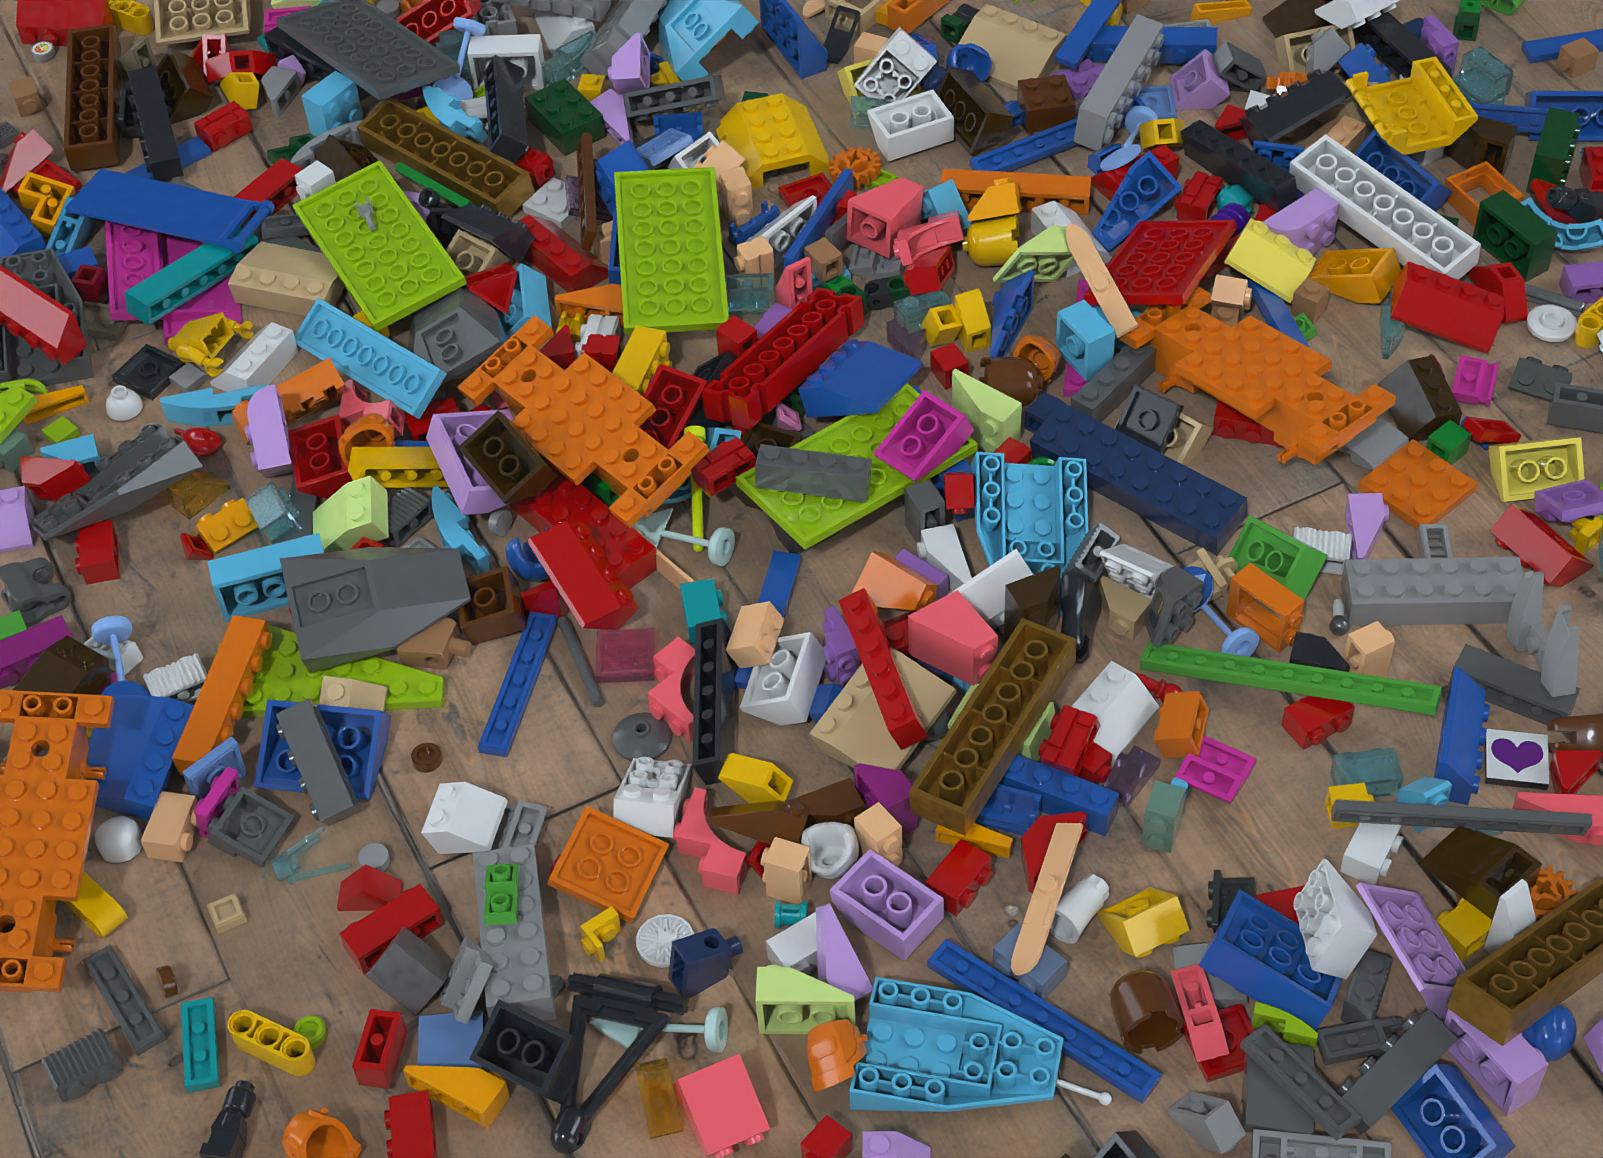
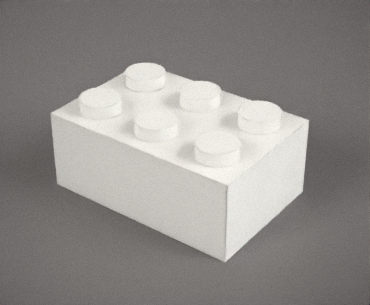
[468,34,546,90]

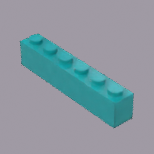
[125,227,258,325]

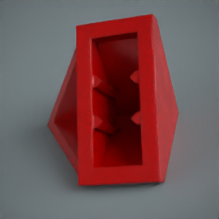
[191,34,231,82]
[464,263,517,314]
[520,580,569,618]

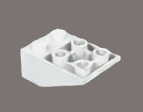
[854,27,937,107]
[1100,544,1174,599]
[613,757,692,838]
[1294,859,1377,979]

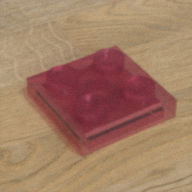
[595,628,655,683]

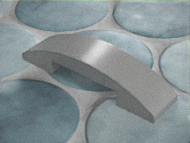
[290,120,364,169]

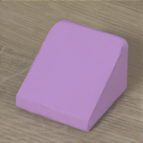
[277,55,306,86]

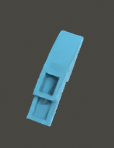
[422,85,488,143]
[160,384,266,426]
[432,485,491,574]

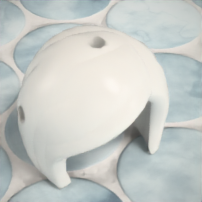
[801,822,859,879]

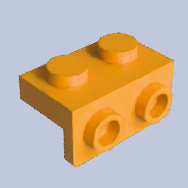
[194,498,261,555]

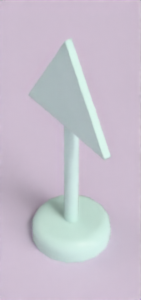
[632,508,735,566]
[589,1007,728,1053]

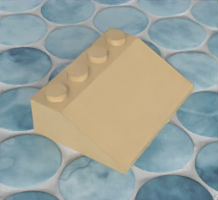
[154,0,251,46]
[959,4,1067,90]
[228,242,345,316]
[809,648,957,771]

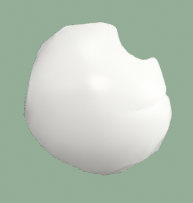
[94,816,143,863]

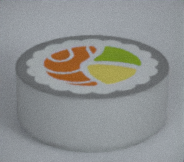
[30,41,56,62]

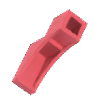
[893,210,964,266]
[339,379,406,438]
[647,637,695,742]
[673,787,748,895]

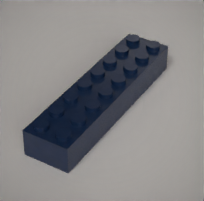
[1029,402,1247,556]

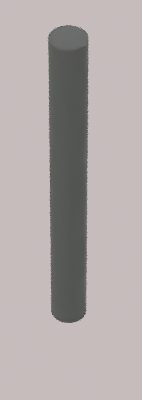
[557,616,604,707]

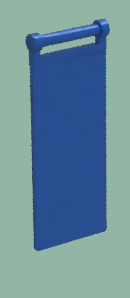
[65,169,275,254]

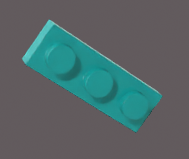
[181,997,220,1093]

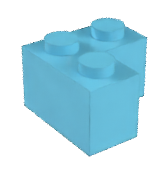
[921,179,972,230]

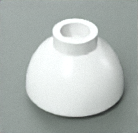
[106,385,143,421]

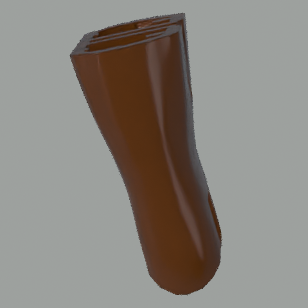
[1548,713,1603,763]

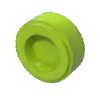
[293,1015,327,1049]

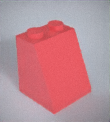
[846,177,923,258]
[908,590,998,685]
[672,1054,770,1158]

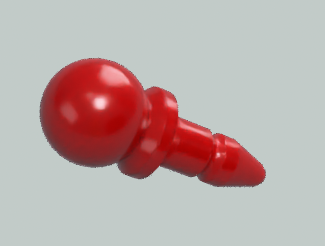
[1134,673,1182,703]

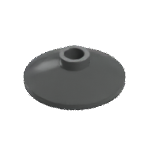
[613,712,672,761]

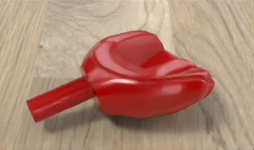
[174,427,223,457]

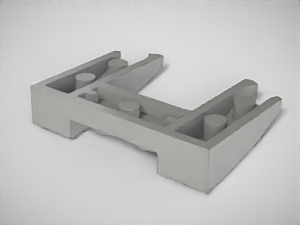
[1506,571,1580,697]
[1250,1129,1391,1158]

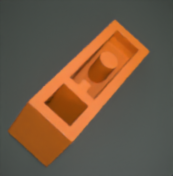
[554,284,624,326]

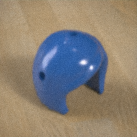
[946,43,992,83]
[505,528,549,582]
[1522,1004,1577,1062]

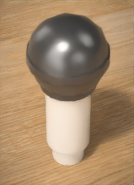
[1329,599,1350,636]

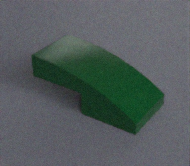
[267,133,315,164]

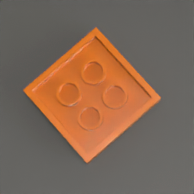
[1358,439,1478,530]
[547,805,669,924]

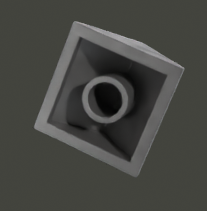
[365,926,452,1015]

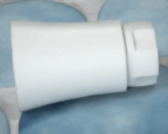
[1049,874,1110,944]

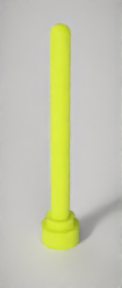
[684,426,706,552]

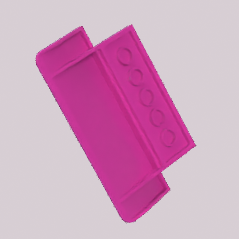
[105,220,242,345]

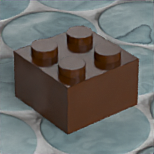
[1017,74,1075,133]
[458,565,526,645]

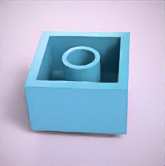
[301,71,364,136]
[1056,300,1116,381]

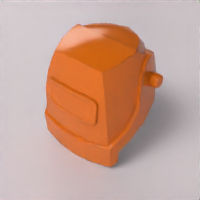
[1013,334,1062,383]
[338,413,395,468]
[807,1019,867,1092]
[281,1107,362,1158]

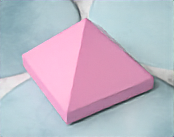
[775,403,802,431]

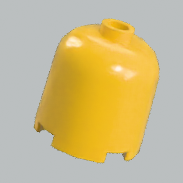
[962,214,1020,266]

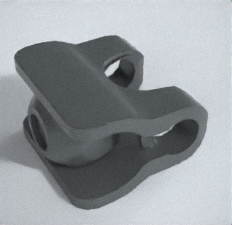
[0,557,71,627]

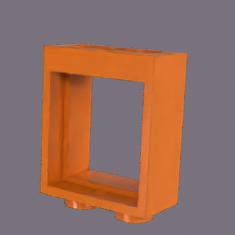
[1445,161,1524,228]
[1226,563,1305,653]

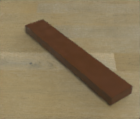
[576,132,597,251]

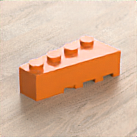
[231,357,345,445]

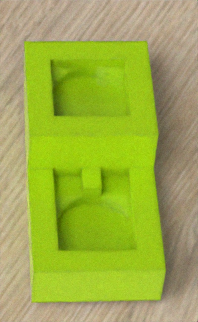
[1251,1002,1318,1054]

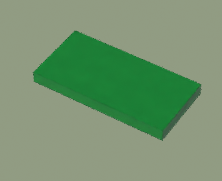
[394,162,477,208]

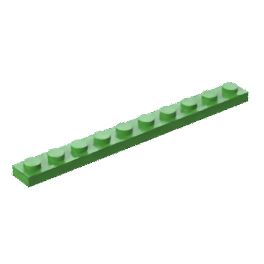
[1140,642,1442,715]

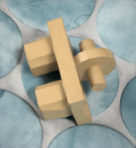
[1187,548,1238,602]

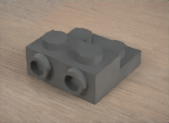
[206,786,294,868]

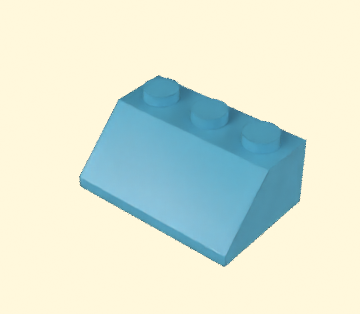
[491,263,552,339]

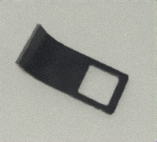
[823,5,861,64]

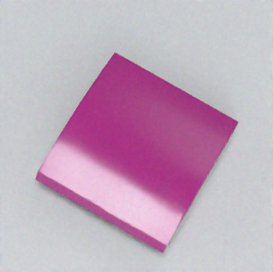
[1175,735,1256,804]

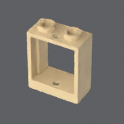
[825,0,888,34]

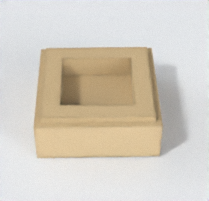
[207,893,248,934]

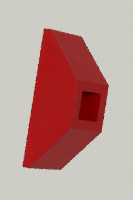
[205,50,277,84]
[1467,262,1528,323]
[20,456,92,502]
[1021,811,1088,894]

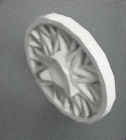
[1526,305,1577,342]
[636,914,694,968]

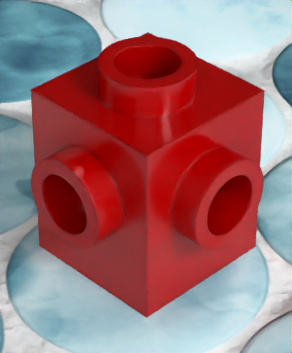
[514,147,556,188]

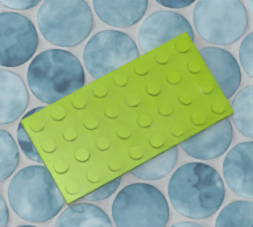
[292,160,467,332]
[614,167,729,335]
[736,383,978,550]

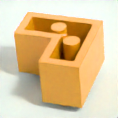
[18,172,76,238]

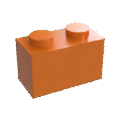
[1154,691,1209,759]

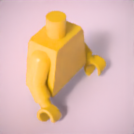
[168,312,254,377]

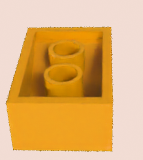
[1307,248,1401,304]

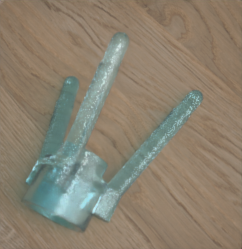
[270,827,351,884]

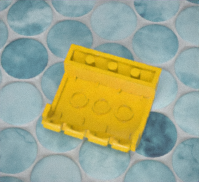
[1345,56,1478,155]
[716,93,830,190]

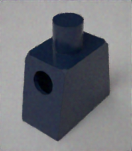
[668,928,743,999]

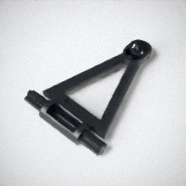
[550,972,690,1154]

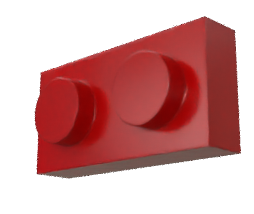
[1463,417,1522,444]

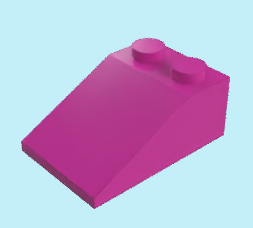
[873,390,974,482]

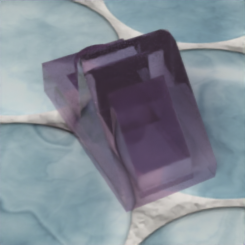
[886,319,927,360]
[1104,745,1160,807]

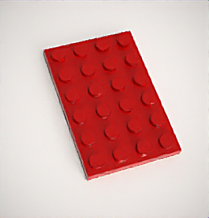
[1084,220,1237,307]

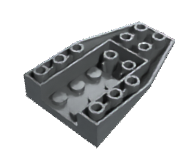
[0,248,94,391]
[408,286,508,405]
[30,423,203,540]
[280,547,471,673]

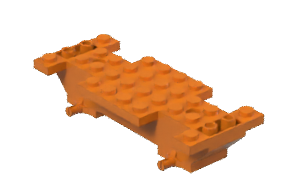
[1117,286,1396,465]
[458,315,710,528]
[0,690,115,993]

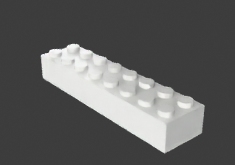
[1289,134,1481,280]

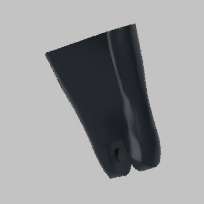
[1059,573,1102,663]

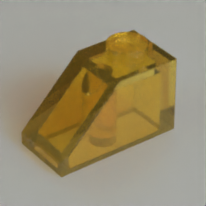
[166,471,231,520]
[634,1058,682,1139]

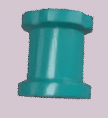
[775,900,808,929]

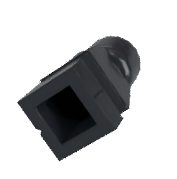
[1546,185,1603,223]
[199,1080,256,1158]

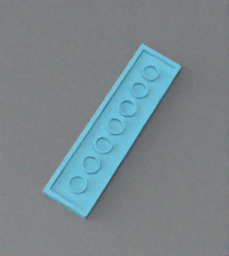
[294,298,447,419]

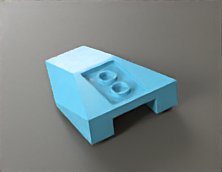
[655,0,759,81]
[970,452,1088,616]
[849,977,1064,1112]

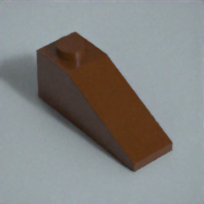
[785,778,865,831]
[707,800,809,845]

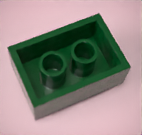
[524,78,606,156]
[1526,107,1582,194]
[1472,189,1558,283]

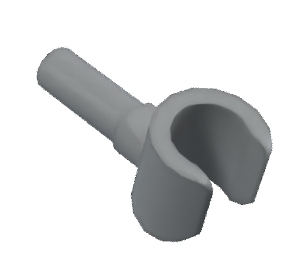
[355,198,376,231]

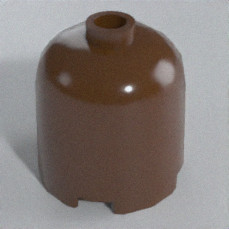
[979,357,1043,408]
[1110,970,1185,1054]

